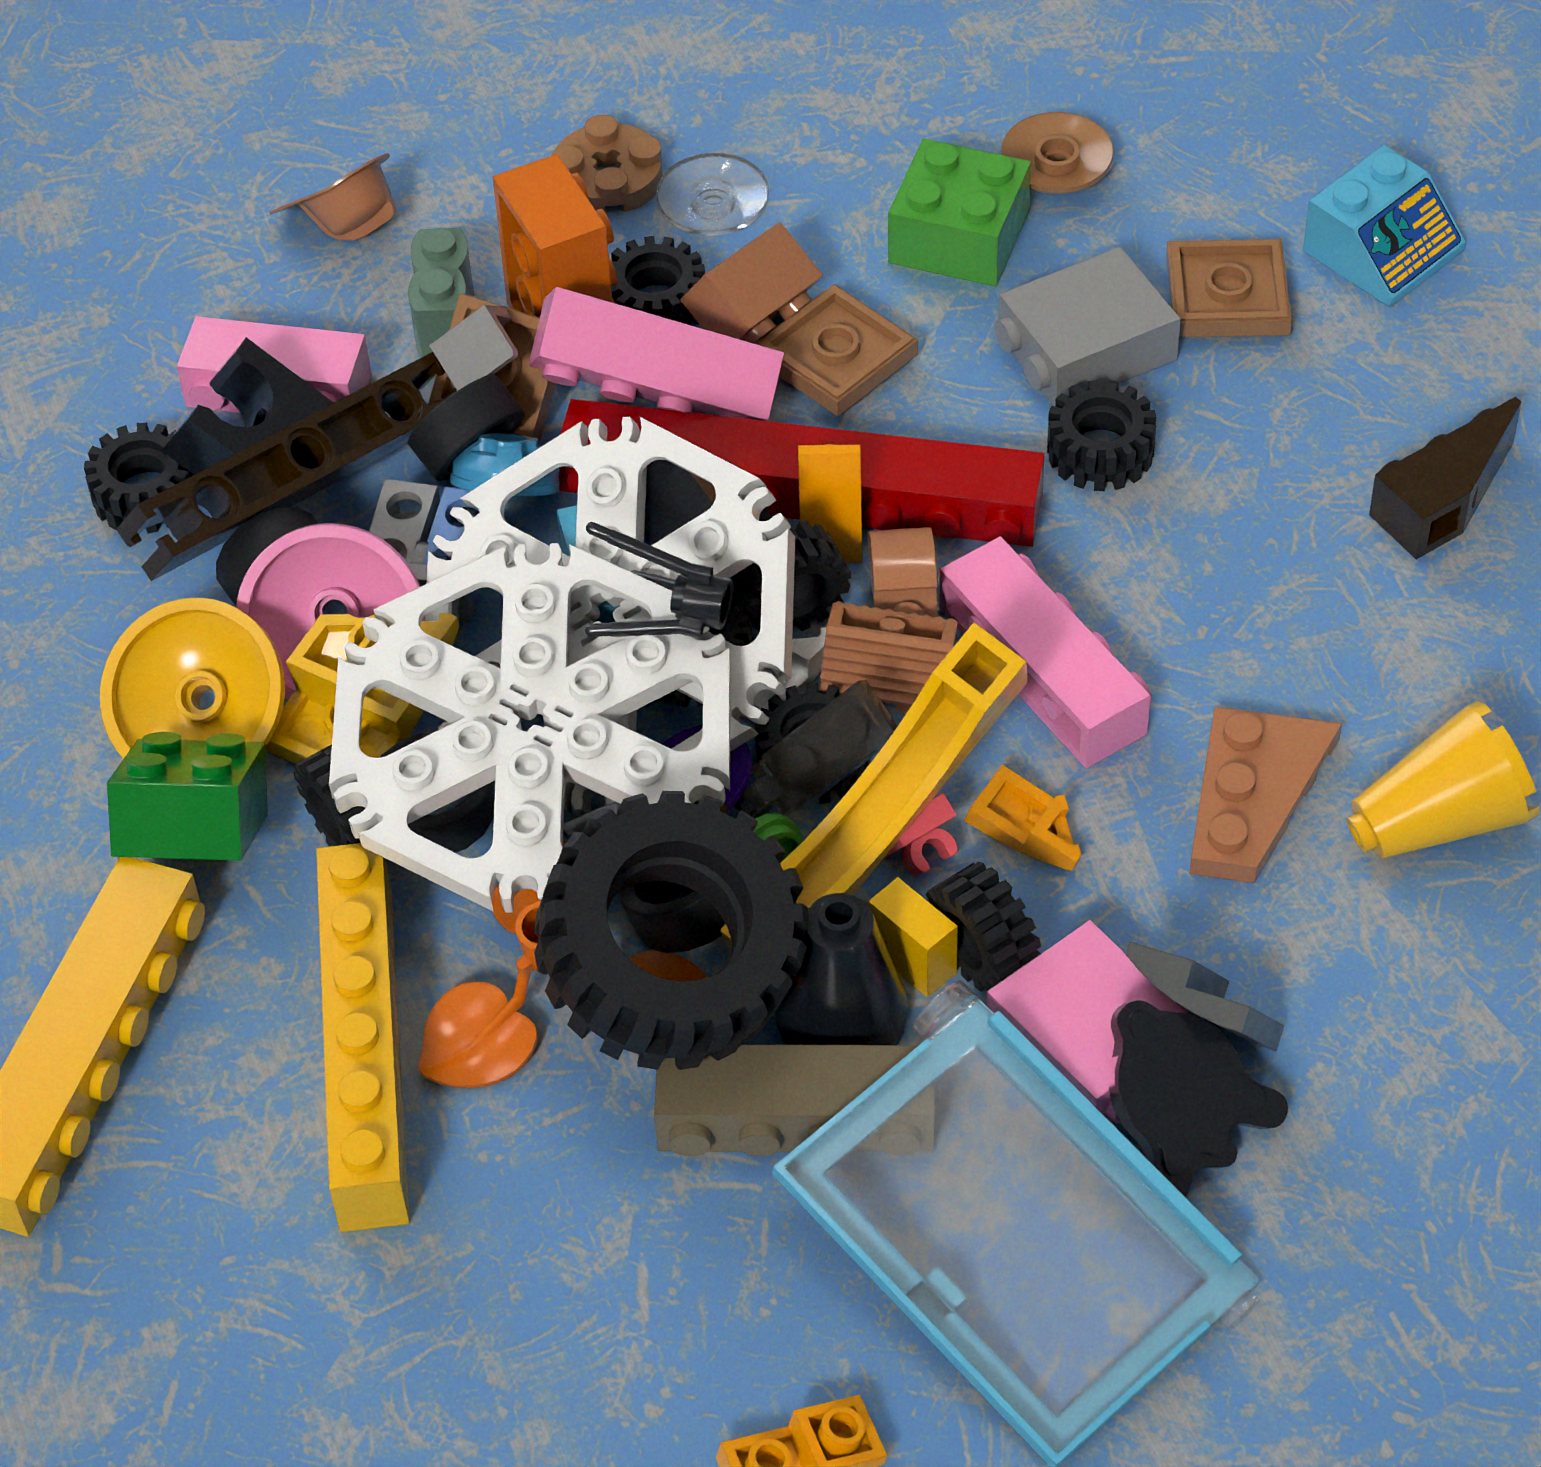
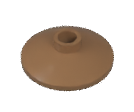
[1001,112,1113,194]

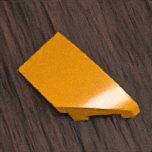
[964,764,1081,871]

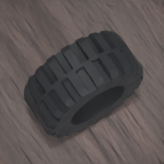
[534,791,809,1070]

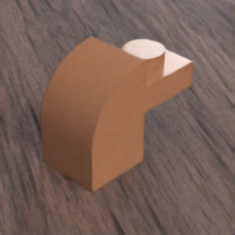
[867,527,938,618]

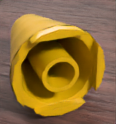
[1346,700,1540,859]

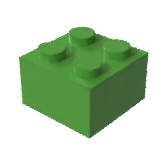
[888,138,1031,287]

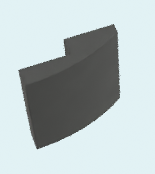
[1126,942,1284,1051]

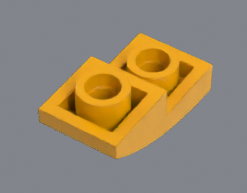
[798,444,862,563]
[715,1394,888,1467]

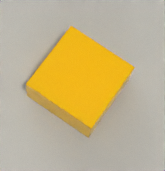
[868,877,958,998]

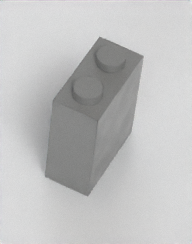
[994,246,1181,407]

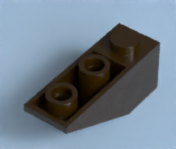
[1369,397,1522,560]

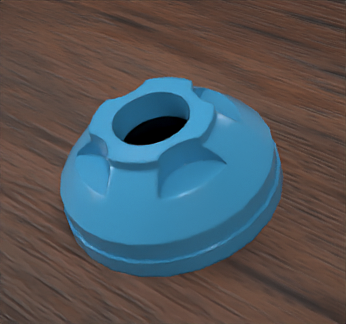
[450,433,560,496]

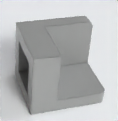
[429,304,518,391]

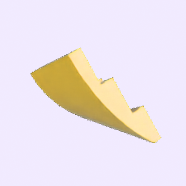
[265,613,460,764]

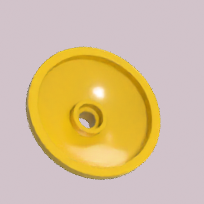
[100,598,285,759]

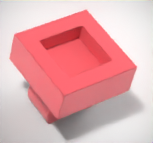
[884,793,958,877]

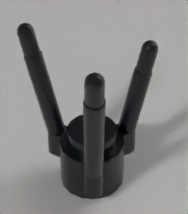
[585,522,733,638]

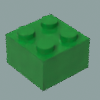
[107,732,268,861]

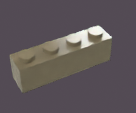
[654,1045,934,1158]

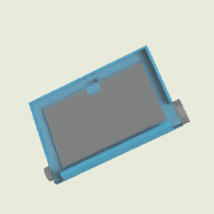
[772,981,1260,1467]

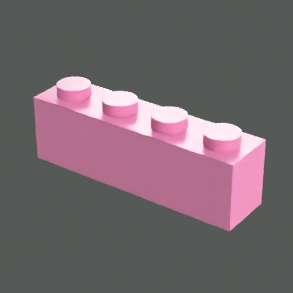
[528,287,784,421]
[939,536,1152,769]

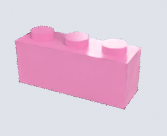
[176,316,372,413]

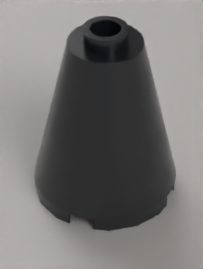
[775,893,909,1045]

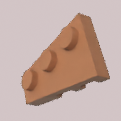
[1189,707,1342,883]

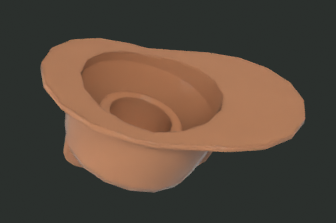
[269,153,396,241]

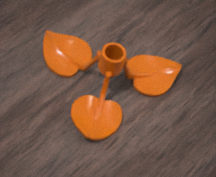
[418,839,708,1088]

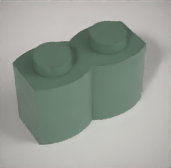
[408,228,474,357]

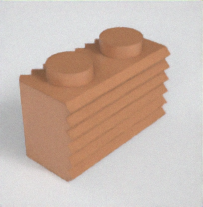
[819,601,958,713]

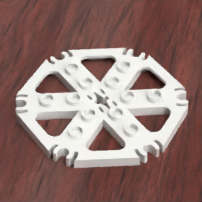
[425,416,795,815]
[329,543,730,913]

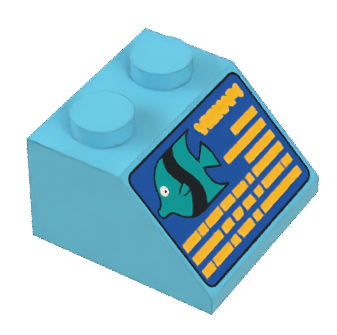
[1303,145,1466,308]

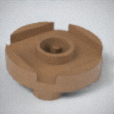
[551,115,662,213]

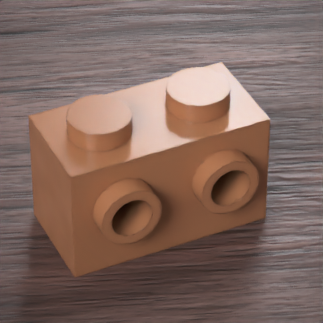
[680,222,823,344]

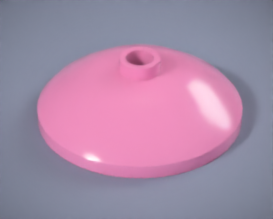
[236,523,425,700]

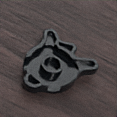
[1109,1000,1288,1197]

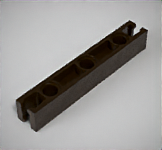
[116,352,457,581]

